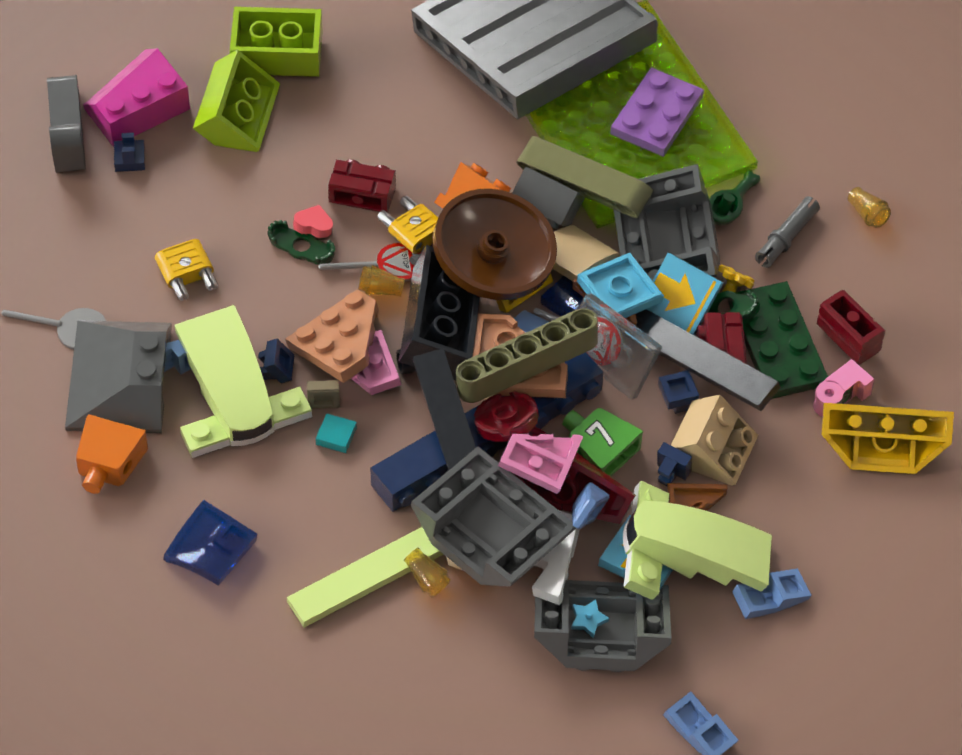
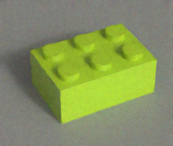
[230,7,323,77]

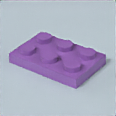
[610,67,704,157]

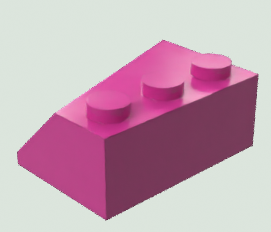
[83,48,190,147]

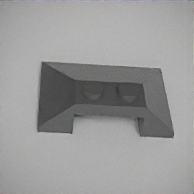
[614,164,720,281]
[65,320,172,433]
[411,447,576,587]
[534,578,672,672]

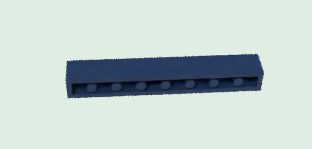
[370,352,604,512]

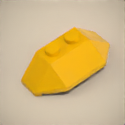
[821,403,954,474]

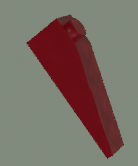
[512,426,636,524]

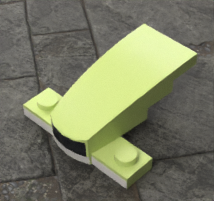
[175,305,312,458]
[623,481,772,600]

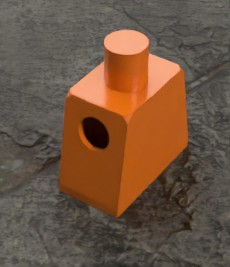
[76,414,148,494]

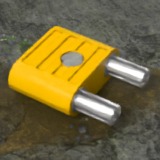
[378,196,438,254]
[155,239,218,301]

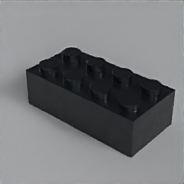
[399,245,480,381]

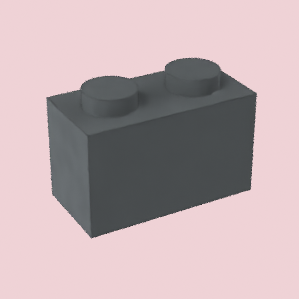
[512,167,585,230]

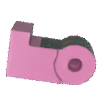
[813,359,874,417]

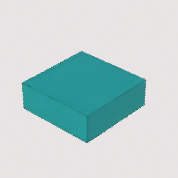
[316,413,357,453]

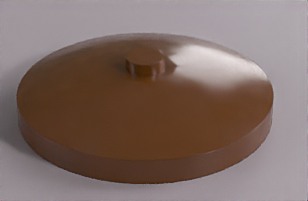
[433,189,557,300]

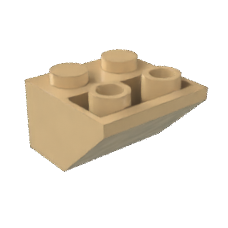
[671,395,758,485]

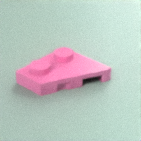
[350,330,401,395]
[498,434,583,494]

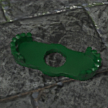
[267,220,335,265]
[707,290,760,319]

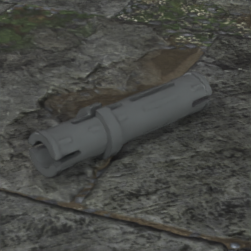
[755,196,820,268]

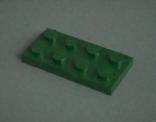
[728,281,828,399]

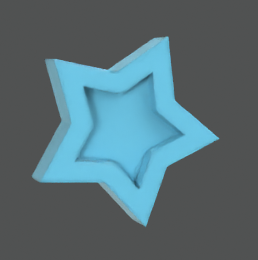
[571,599,609,638]

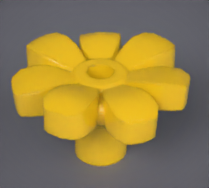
[718,265,755,293]

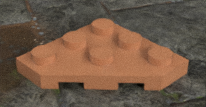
[285,289,379,383]
[472,314,568,398]

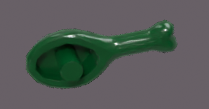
[709,170,761,226]

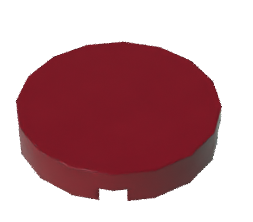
[474,392,539,442]

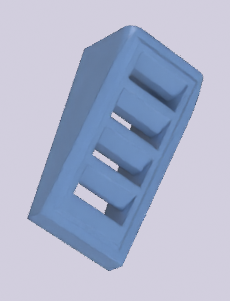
[572,482,610,529]

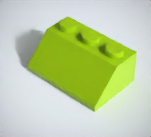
[193,49,280,152]

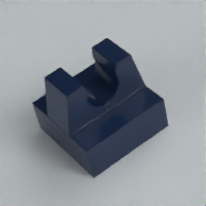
[114,133,145,172]
[258,338,295,384]
[658,370,699,414]
[657,442,692,486]

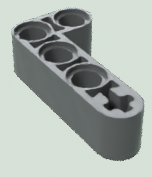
[47,75,86,173]

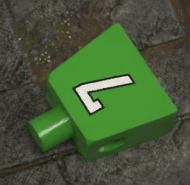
[562,408,643,477]

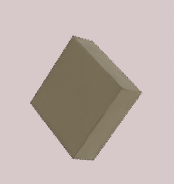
[307,380,340,409]

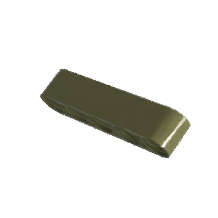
[516,136,653,218]
[456,308,598,403]

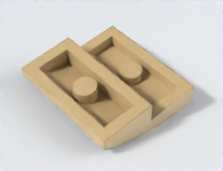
[553,225,619,281]

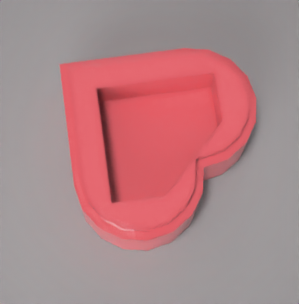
[293,205,333,238]

